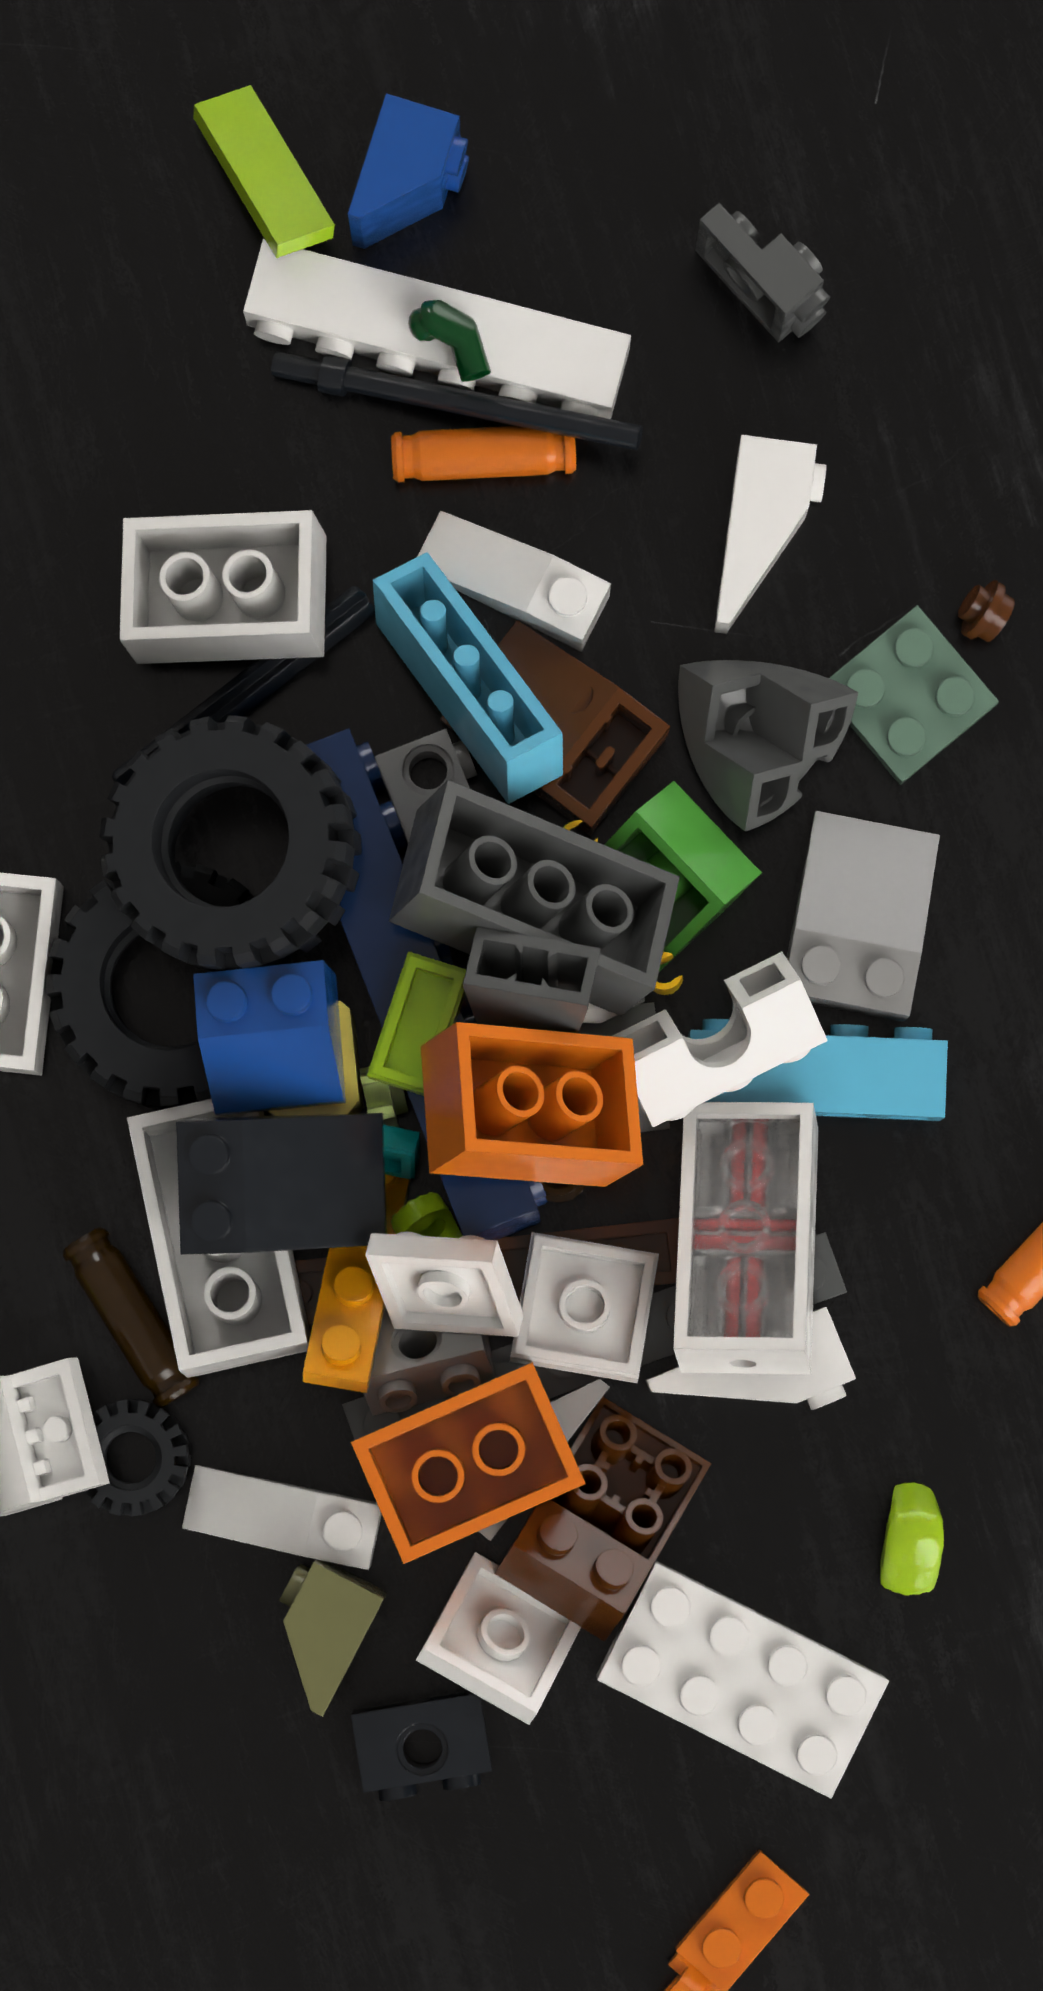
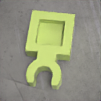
[359,1066,409,1128]

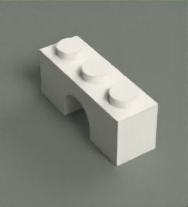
[612,952,828,1127]

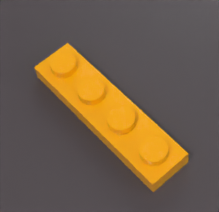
[303,1174,411,1393]

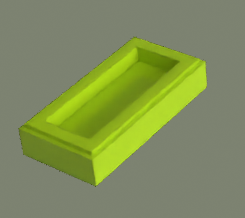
[367,951,466,1096]

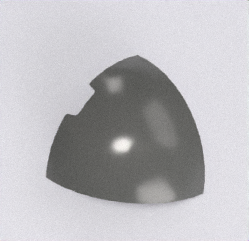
[678,660,858,831]

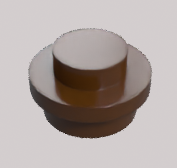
[958,580,1015,642]

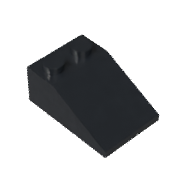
[176,1113,387,1255]

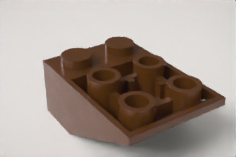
[440,620,670,836]
[494,1397,712,1642]

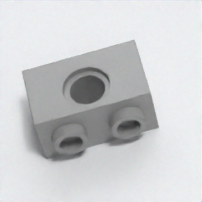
[363,1309,496,1416]

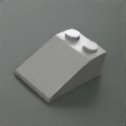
[786,810,940,1022]

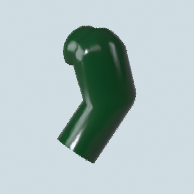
[408,300,491,382]

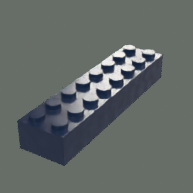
[306,728,548,1240]

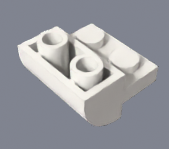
[0,1358,110,1516]

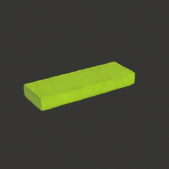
[193,85,335,258]

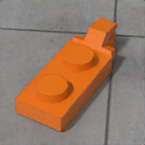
[664,1849,810,1991]

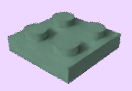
[829,605,999,785]

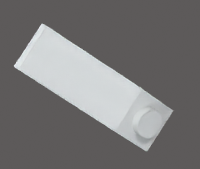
[714,435,826,634]
[417,511,611,652]
[645,1307,856,1410]
[182,1465,382,1570]

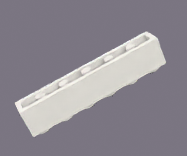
[243,239,631,419]

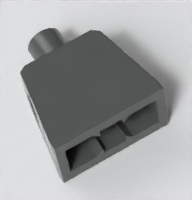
[463,926,601,1033]

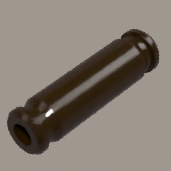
[63,1227,199,1408]

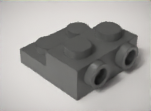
[695,203,831,343]

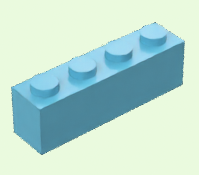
[373,552,563,804]
[688,1019,948,1121]

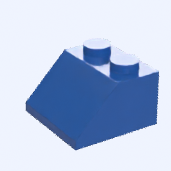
[348,93,469,249]
[193,960,346,1116]

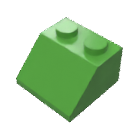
[605,781,762,972]

